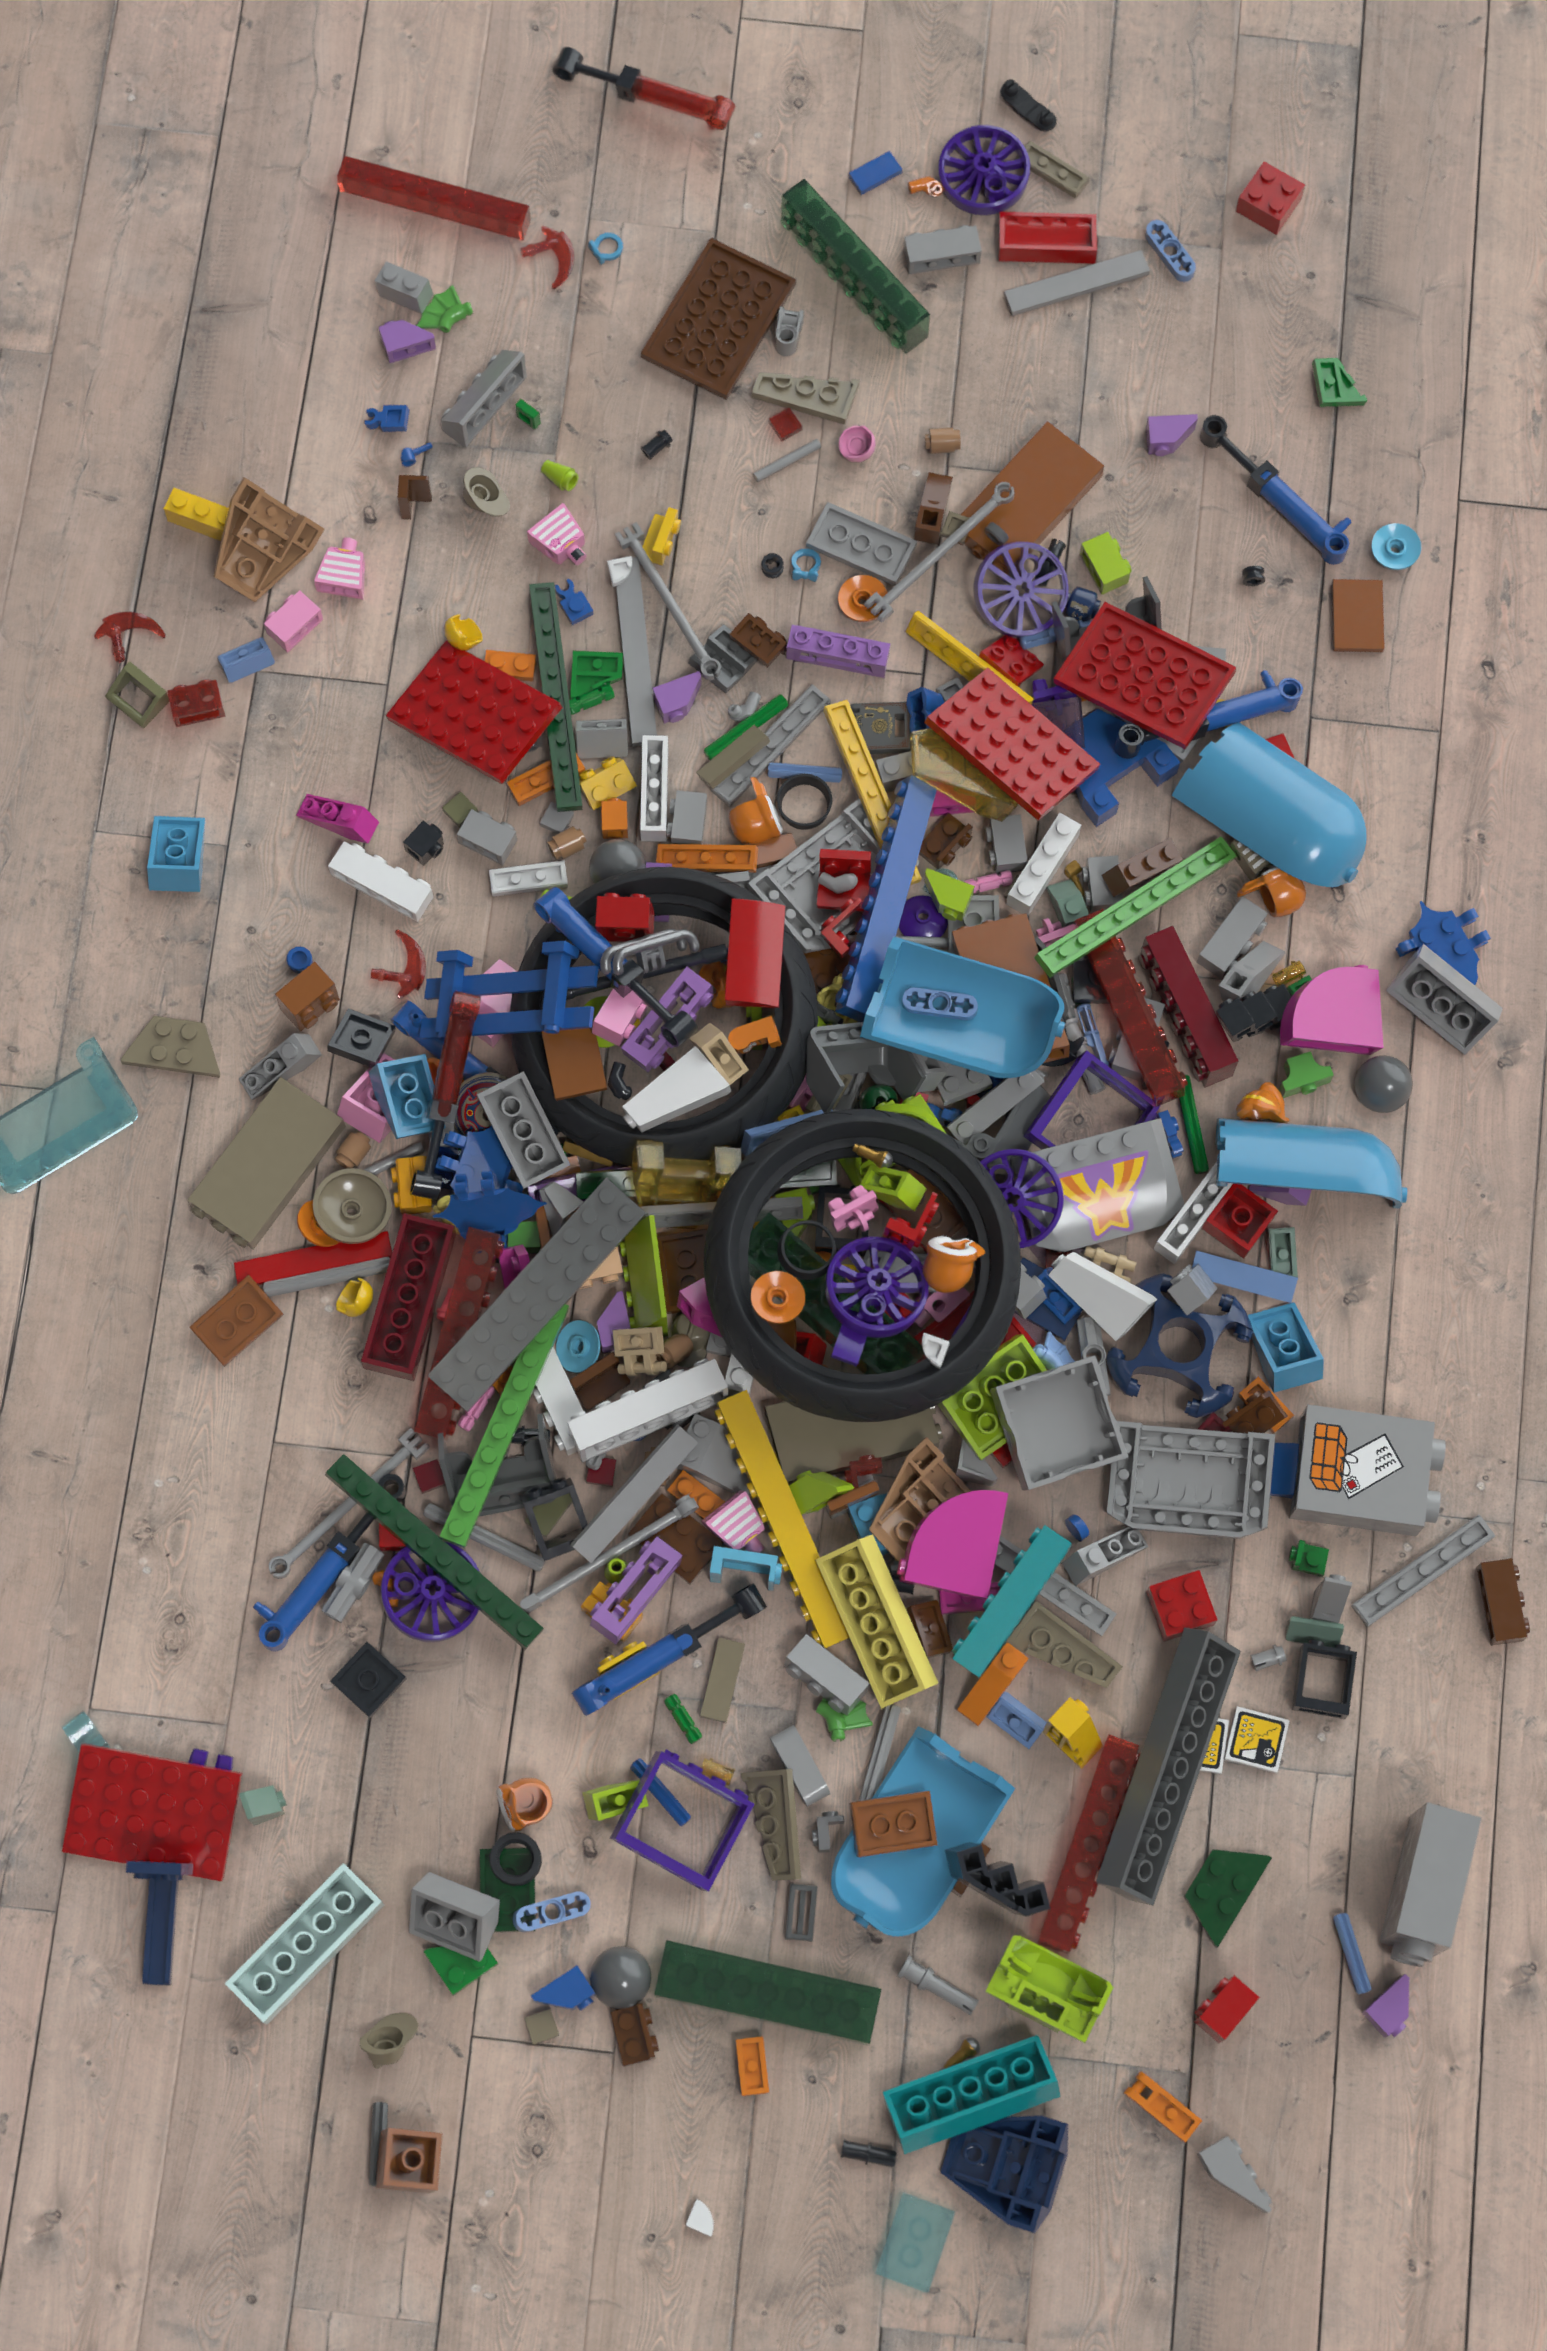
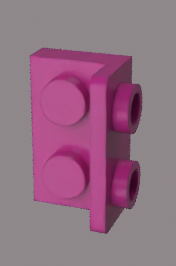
[498,1244,530,1289]

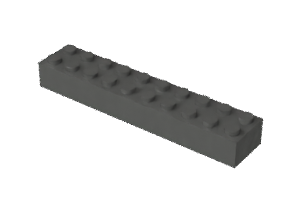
[428,1178,646,1412]
[1096,1628,1241,1906]

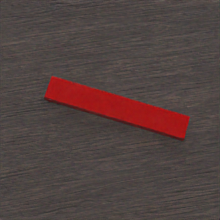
[234,1231,392,1286]

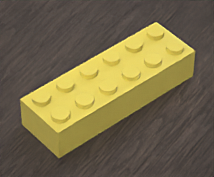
[816,1535,938,1709]

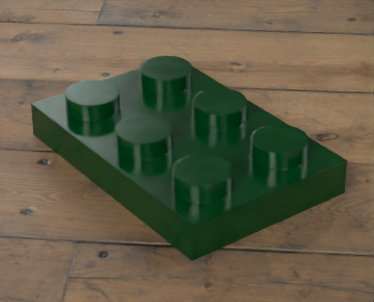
[480,1848,536,1933]

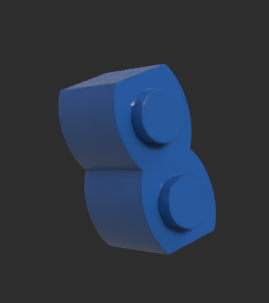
[907,687,945,746]

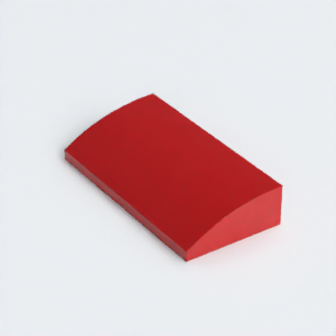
[999,211,1097,264]
[725,899,786,1008]

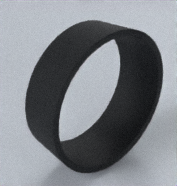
[777,774,833,830]
[777,1220,837,1280]

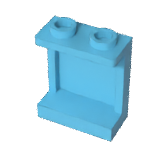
[710,1546,782,1591]

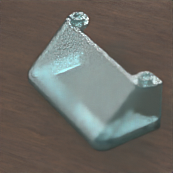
[0,1036,138,1194]

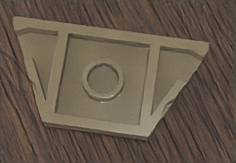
[121,1016,221,1078]

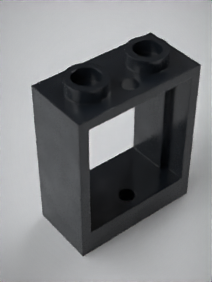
[815,1184,869,1257]
[520,1477,588,1561]
[1292,1640,1357,1719]

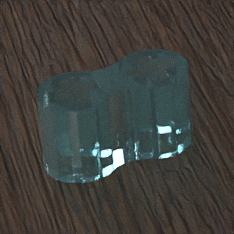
[62,1710,111,1753]

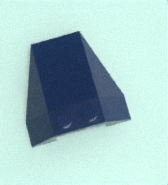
[940,2116,1069,2234]

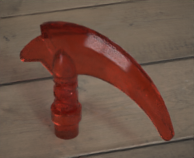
[520,226,575,289]
[94,612,166,663]
[371,930,426,999]

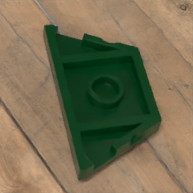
[1184,1849,1272,1948]

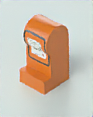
[728,1016,782,1054]

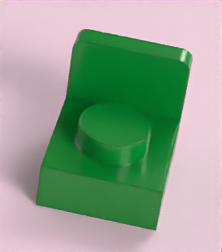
[1289,1540,1329,1577]

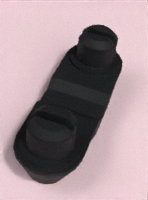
[1000,79,1057,132]

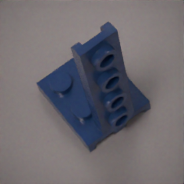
[126,1861,193,1986]

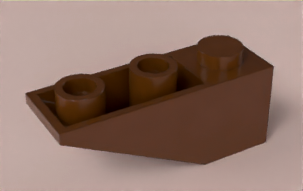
[914,472,953,545]

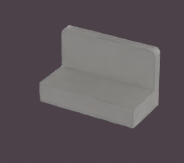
[576,719,628,759]

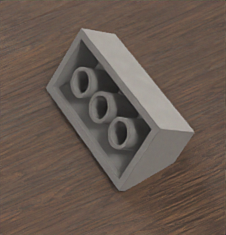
[441,350,527,448]
[1386,944,1503,1055]
[477,1071,570,1189]

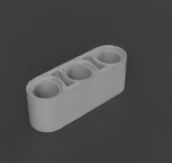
[770,1725,831,1807]

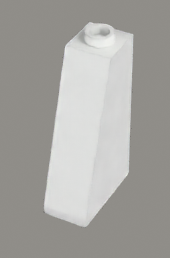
[622,1046,731,1132]
[1049,1252,1157,1341]

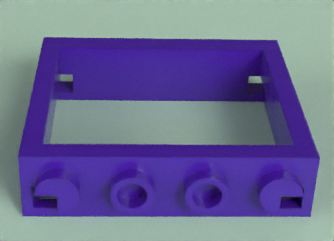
[1023,1050,1161,1150]
[609,1749,754,1892]

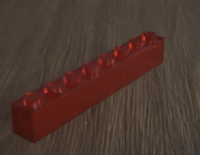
[337,155,531,241]
[1075,909,1188,1107]

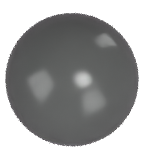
[589,839,646,884]
[1354,1055,1413,1113]
[590,1946,652,2009]

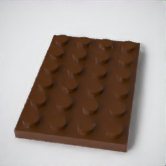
[641,238,796,400]

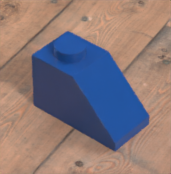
[531,1965,595,2011]

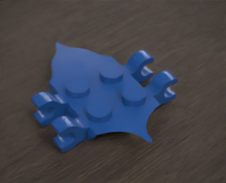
[1395,901,1491,985]
[435,1125,523,1194]
[433,1170,547,1254]

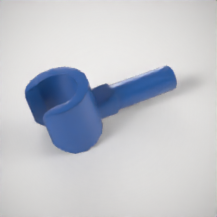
[401,442,433,467]

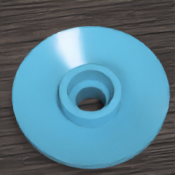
[1371,523,1421,570]
[556,1320,600,1373]

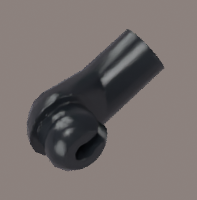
[608,1062,632,1100]

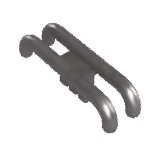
[600,929,700,975]

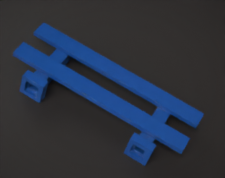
[419,941,599,1041]

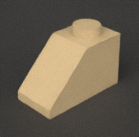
[690,1023,749,1085]

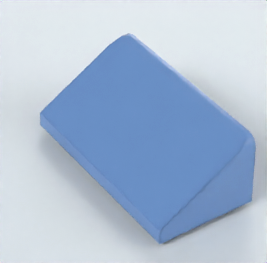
[217,637,275,683]
[986,1692,1047,1749]

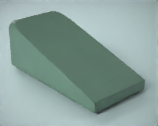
[1266,1227,1298,1277]

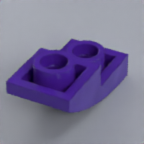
[831,1309,867,1366]

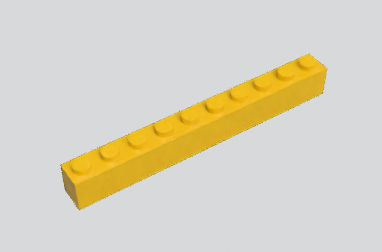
[714,1390,850,1649]

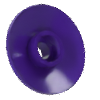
[899,895,948,937]

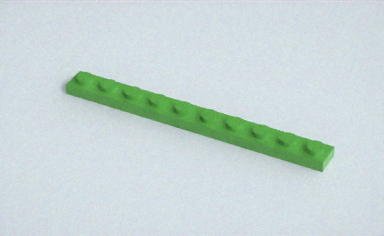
[1034,837,1237,978]
[440,1304,569,1548]

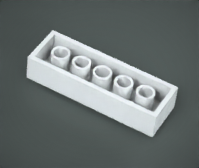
[567,1359,728,1462]

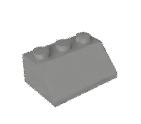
[409,1872,500,1962]

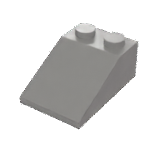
[676,1413,750,1494]

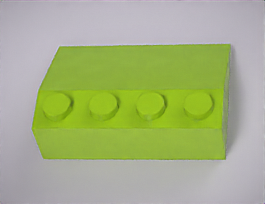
[620,1215,668,1337]
[938,1334,1047,1460]

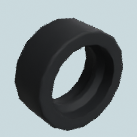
[489,1832,542,1886]

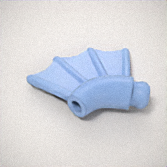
[1033,1332,1075,1370]

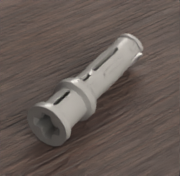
[1065,1017,1106,1095]
[897,1955,979,2016]

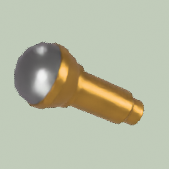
[852,1144,893,1168]
[943,2037,980,2069]

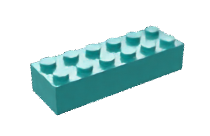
[951,1525,1072,1678]
[882,2035,1061,2155]

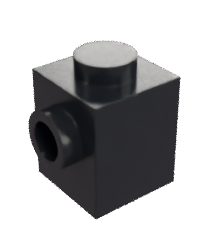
[403,820,444,866]

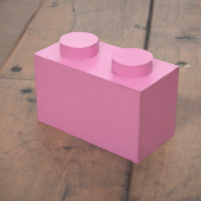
[264,590,323,653]
[592,989,648,1047]

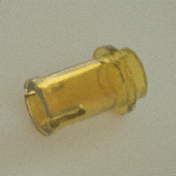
[1272,960,1306,987]
[701,1758,735,1786]

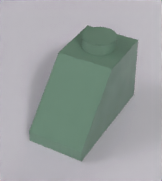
[1047,879,1089,928]
[239,1785,287,1826]

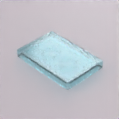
[875,2192,955,2293]

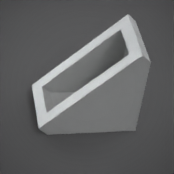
[539,1182,584,1236]
[956,1439,998,1486]

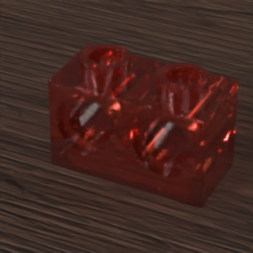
[167,679,226,727]

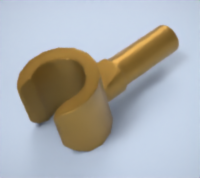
[1064,860,1085,897]

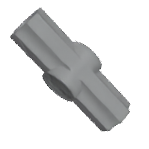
[1076,1317,1110,1396]
[321,1543,385,1623]

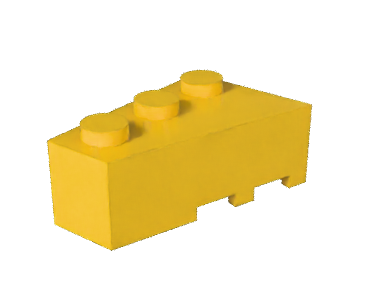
[1043,1697,1103,1769]

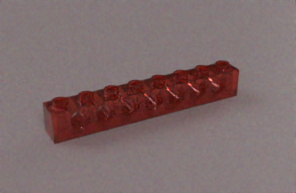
[414,1227,505,1441]
[1037,1734,1141,1954]

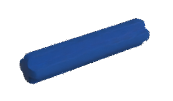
[630,1758,691,1826]

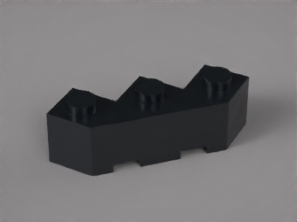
[1216,984,1292,1042]
[945,1842,1051,1917]

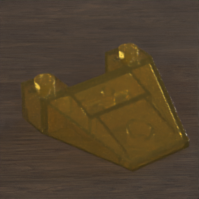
[910,728,1018,822]
[632,1140,741,1229]

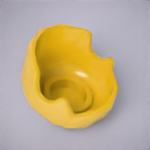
[444,614,483,651]
[336,1278,373,1317]

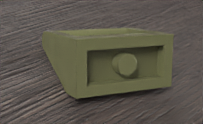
[105,661,170,728]

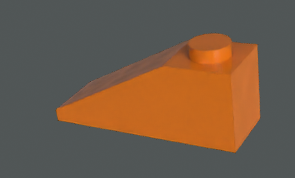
[957,1642,1029,1726]

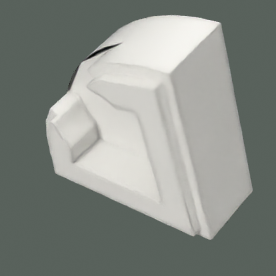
[607,556,632,587]
[922,1333,950,1368]
[686,2199,714,2237]

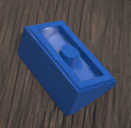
[1037,1267,1082,1324]
[1270,1443,1299,1499]

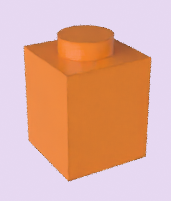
[601,798,628,839]

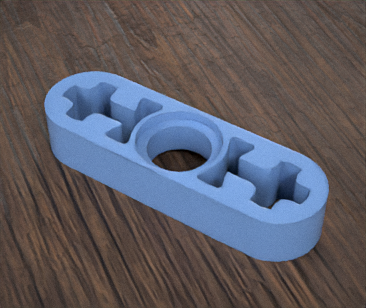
[1145,220,1196,282]
[902,988,978,1020]
[512,1891,591,1932]

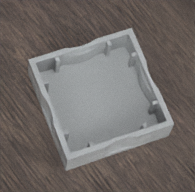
[990,1355,1128,1491]

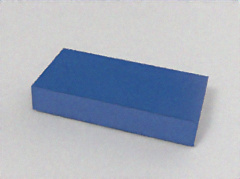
[849,151,902,195]

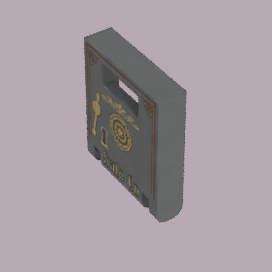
[850,702,911,755]

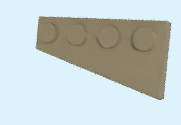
[752,372,860,425]
[1005,1601,1123,1688]
[741,1769,801,1881]

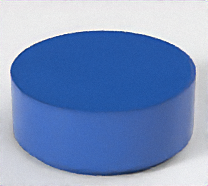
[286,946,313,974]
[1065,1514,1089,1542]

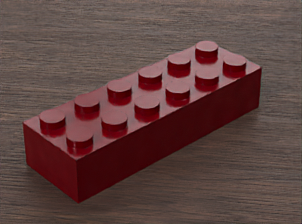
[1139,926,1239,1088]
[361,1213,456,1381]

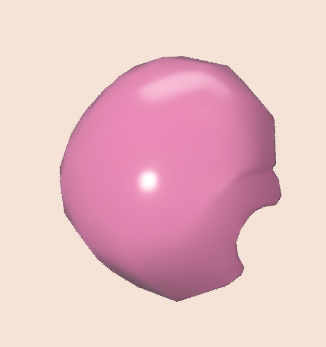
[839,426,876,463]

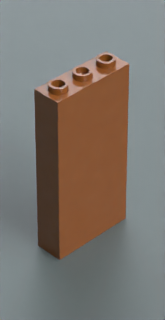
[958,421,1105,576]
[952,913,1070,1063]

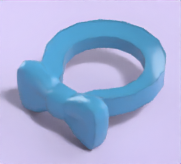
[588,233,623,265]
[791,549,821,582]

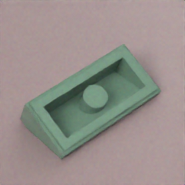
[1286,1616,1344,1648]

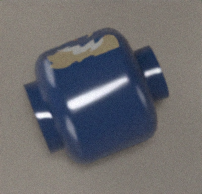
[1065,587,1101,622]

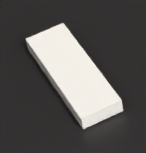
[489,860,568,897]

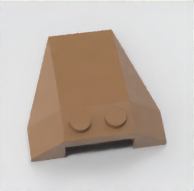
[213,477,325,602]
[868,1437,971,1562]

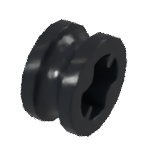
[761,553,784,579]
[1242,566,1265,586]

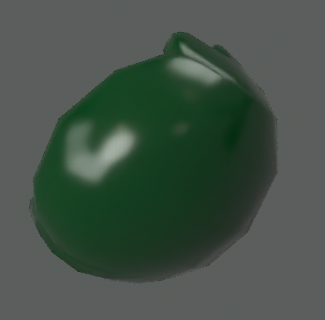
[859,1084,899,1109]

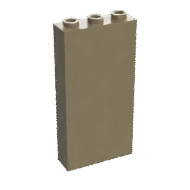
[187,1077,346,1250]
[765,1402,943,1485]

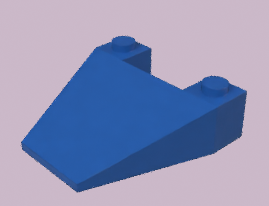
[1063,709,1180,827]

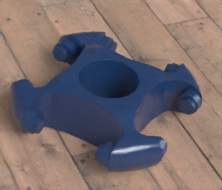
[1106,1273,1254,1418]

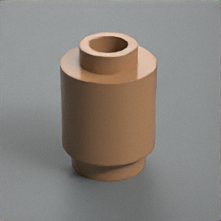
[925,427,961,454]
[547,826,587,860]
[334,1131,371,1169]
[656,1334,693,1369]

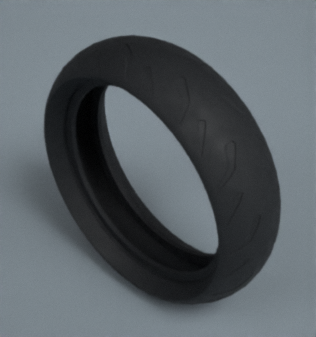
[510,867,818,1169]
[704,1109,1021,1422]

